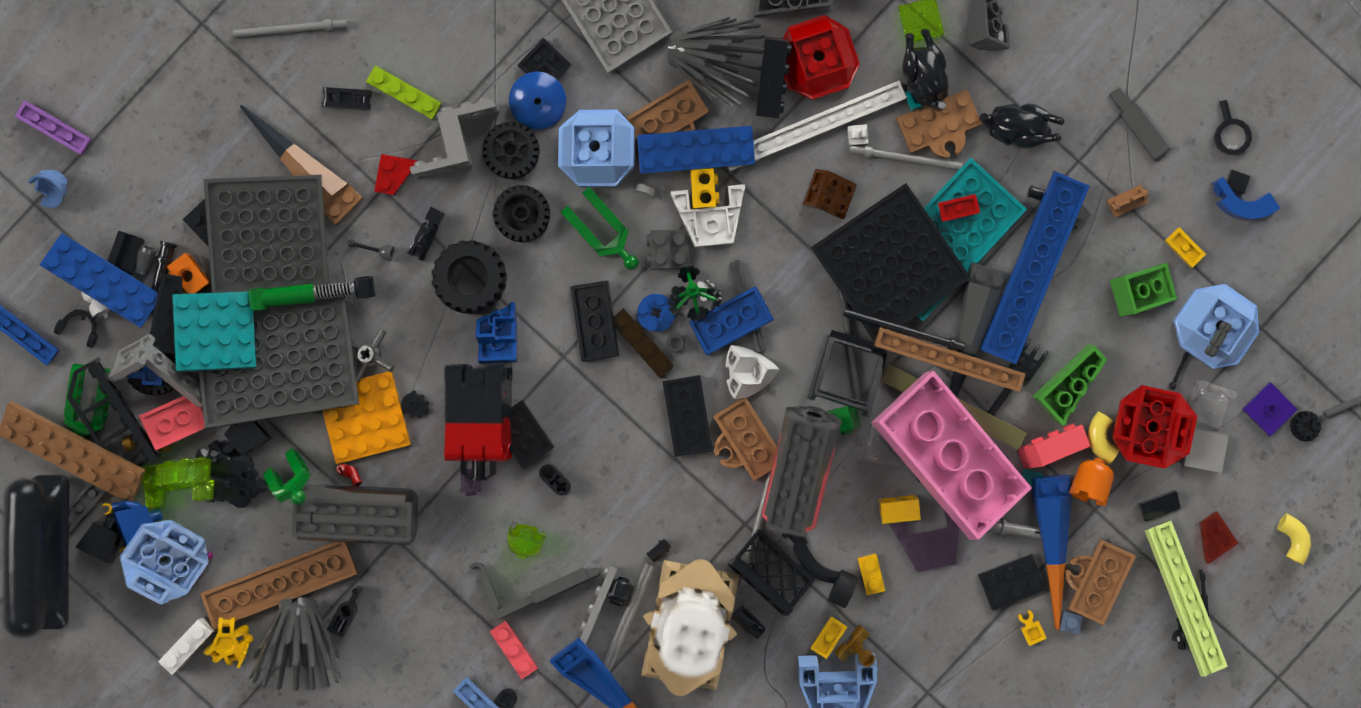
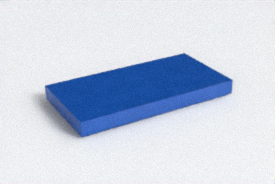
[689,286,774,356]

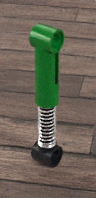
[247,276,376,310]

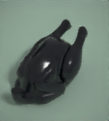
[902,29,948,112]
[979,103,1065,149]

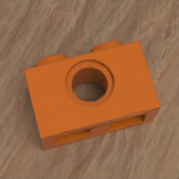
[167,253,211,294]

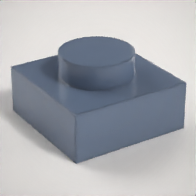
[1059,611,1083,635]

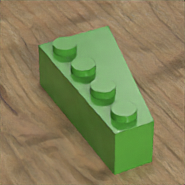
[1032,344,1107,426]

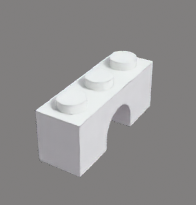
[158,617,217,675]

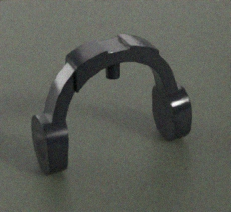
[54,309,98,348]

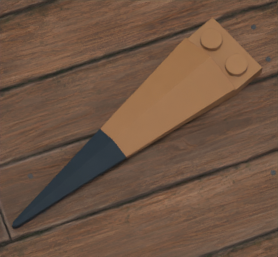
[240,105,364,226]

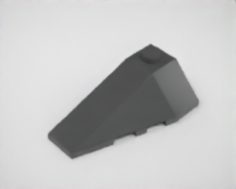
[967,0,1010,50]

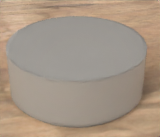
[635,184,655,198]

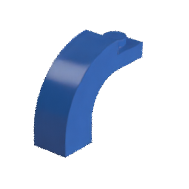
[1212,177,1281,220]

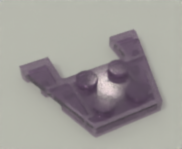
[888,509,959,572]

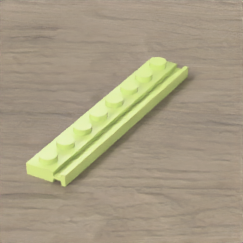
[1145,521,1228,677]

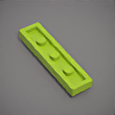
[366,65,442,120]

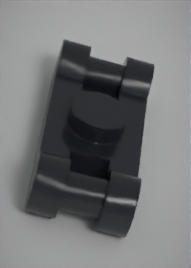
[321,87,372,111]

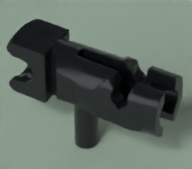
[407,207,445,261]

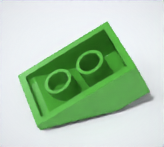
[1109,263,1177,317]

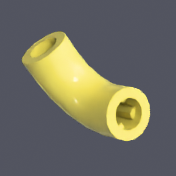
[1088,411,1119,464]
[1277,513,1311,565]

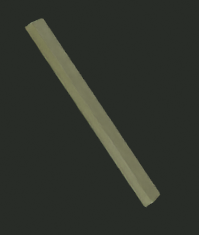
[880,363,1027,450]

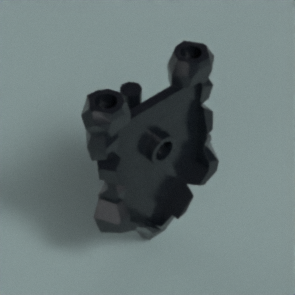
[191,447,269,508]

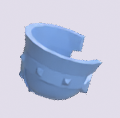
[27,169,68,208]

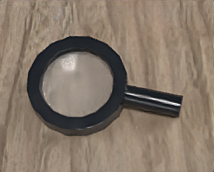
[1214,100,1252,155]

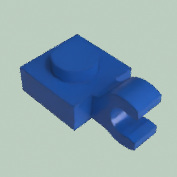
[128,365,163,386]

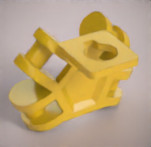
[203,617,254,669]

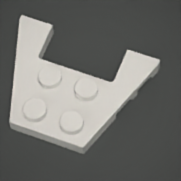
[670,184,745,248]

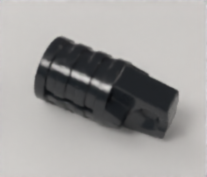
[731,605,766,639]

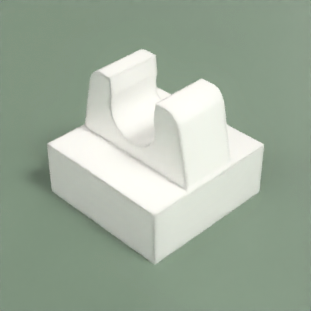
[847,124,869,146]

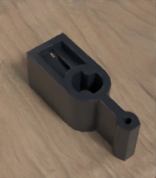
[327,586,363,637]

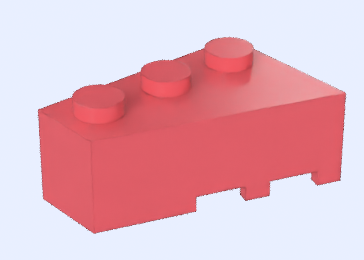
[1017,423,1090,469]

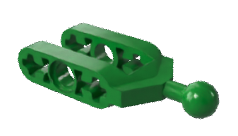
[561,187,639,270]
[64,363,111,439]
[263,448,311,505]

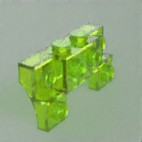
[141,457,214,509]

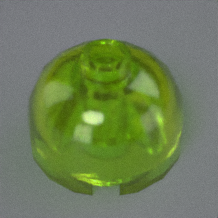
[506,524,546,559]

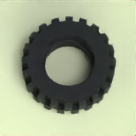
[431,240,507,314]

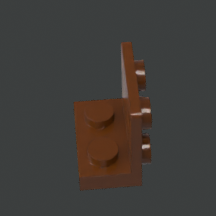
[802,169,857,219]

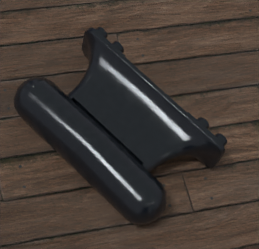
[3,475,69,638]

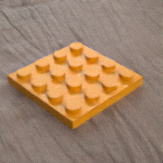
[322,372,411,464]

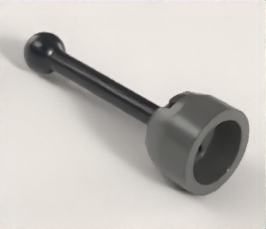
[348,240,394,261]

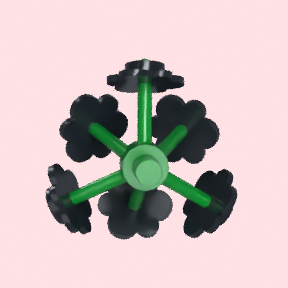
[667,265,723,321]

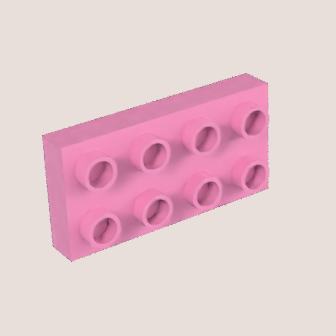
[871,370,1032,540]

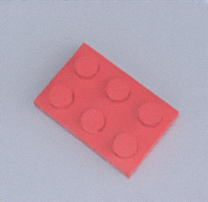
[138,396,206,451]

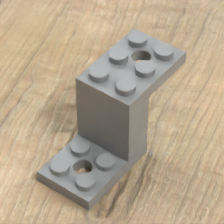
[410,98,499,179]

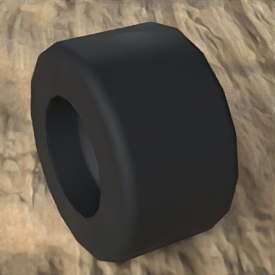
[828,570,859,608]

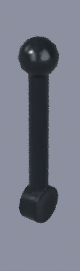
[1169,352,1189,390]

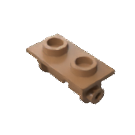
[1106,185,1149,218]

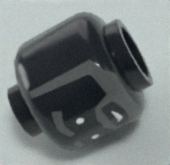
[606,577,634,607]

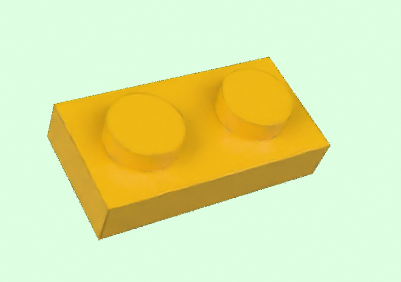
[1164,227,1206,268]
[857,553,885,595]
[810,616,847,659]

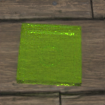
[898,0,944,42]

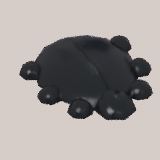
[401,390,429,418]

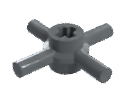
[352,328,394,382]

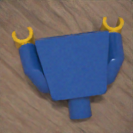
[102,500,163,553]

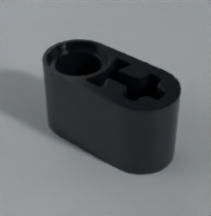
[539,464,571,496]

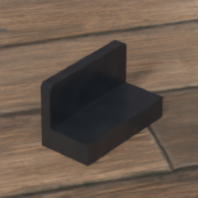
[108,230,145,275]

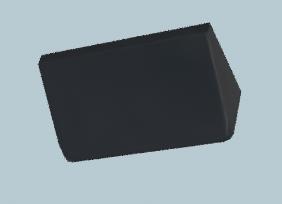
[1138,490,1181,521]

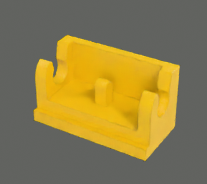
[878,495,921,524]

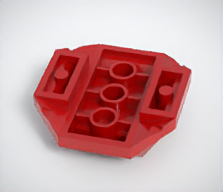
[783,15,860,100]
[1112,385,1198,469]

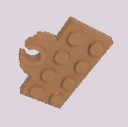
[626,80,709,140]
[896,89,982,159]
[713,398,777,481]
[1065,539,1136,626]

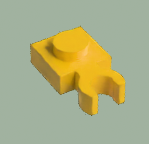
[1017,609,1047,646]

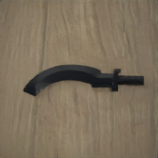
[782,533,840,584]

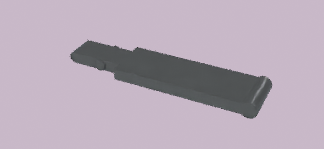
[1109,87,1171,161]

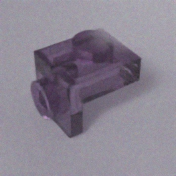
[460,468,482,496]

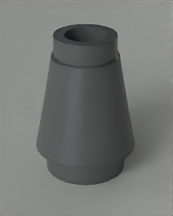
[135,245,157,275]

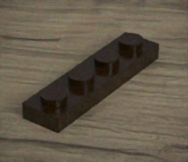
[614,308,674,378]

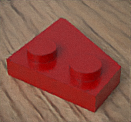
[374,154,418,196]

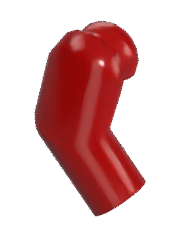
[336,464,362,486]

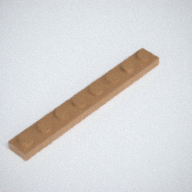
[874,327,1026,392]

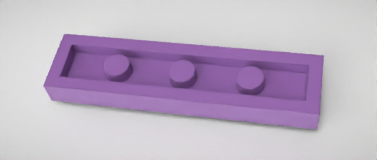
[15,100,92,156]

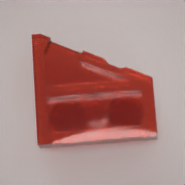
[1199,511,1239,564]

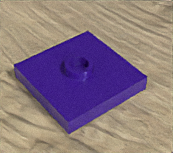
[1242,382,1298,436]

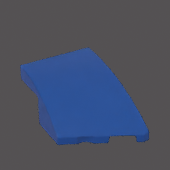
[476,302,517,364]

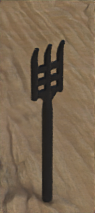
[988,338,1048,416]

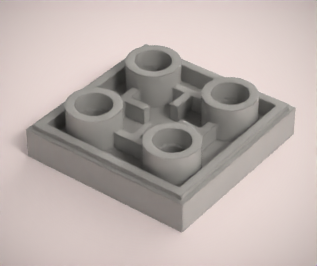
[1182,429,1229,473]

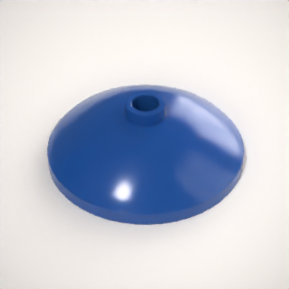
[509,71,566,129]

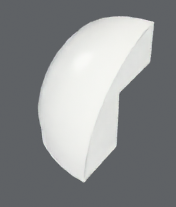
[726,345,779,399]

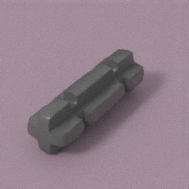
[1205,321,1232,357]

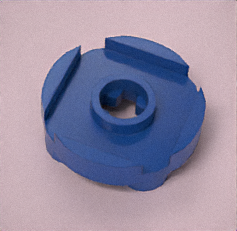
[637,294,675,332]

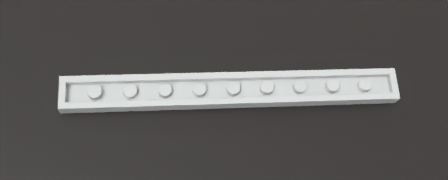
[728,81,906,171]

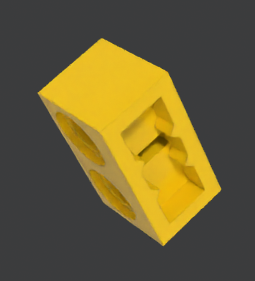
[690,168,719,209]

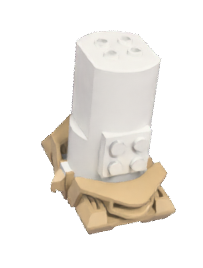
[641,559,739,696]

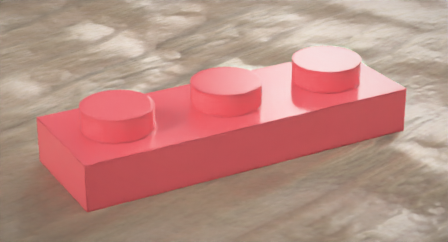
[490,620,538,679]

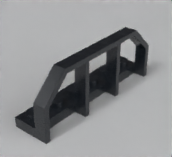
[67,357,161,467]

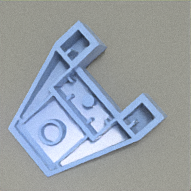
[798,653,877,708]

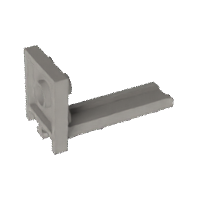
[107,334,202,407]

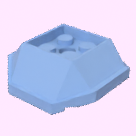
[558,109,635,187]
[1173,284,1260,369]
[120,520,209,605]

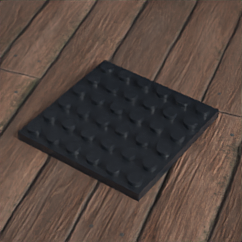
[810,183,971,343]

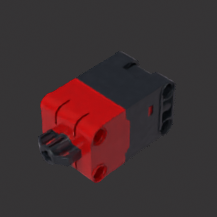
[444,364,513,481]

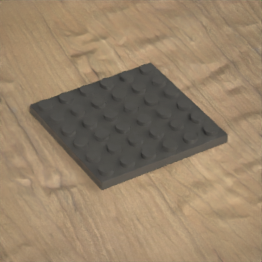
[204,174,329,293]

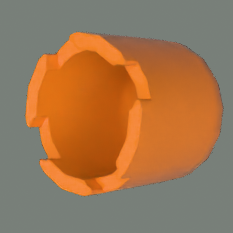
[1069,458,1114,506]

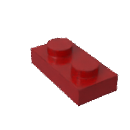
[937,194,980,222]

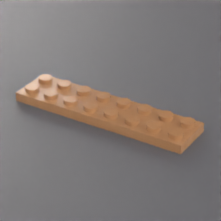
[0,401,145,501]
[200,542,359,629]

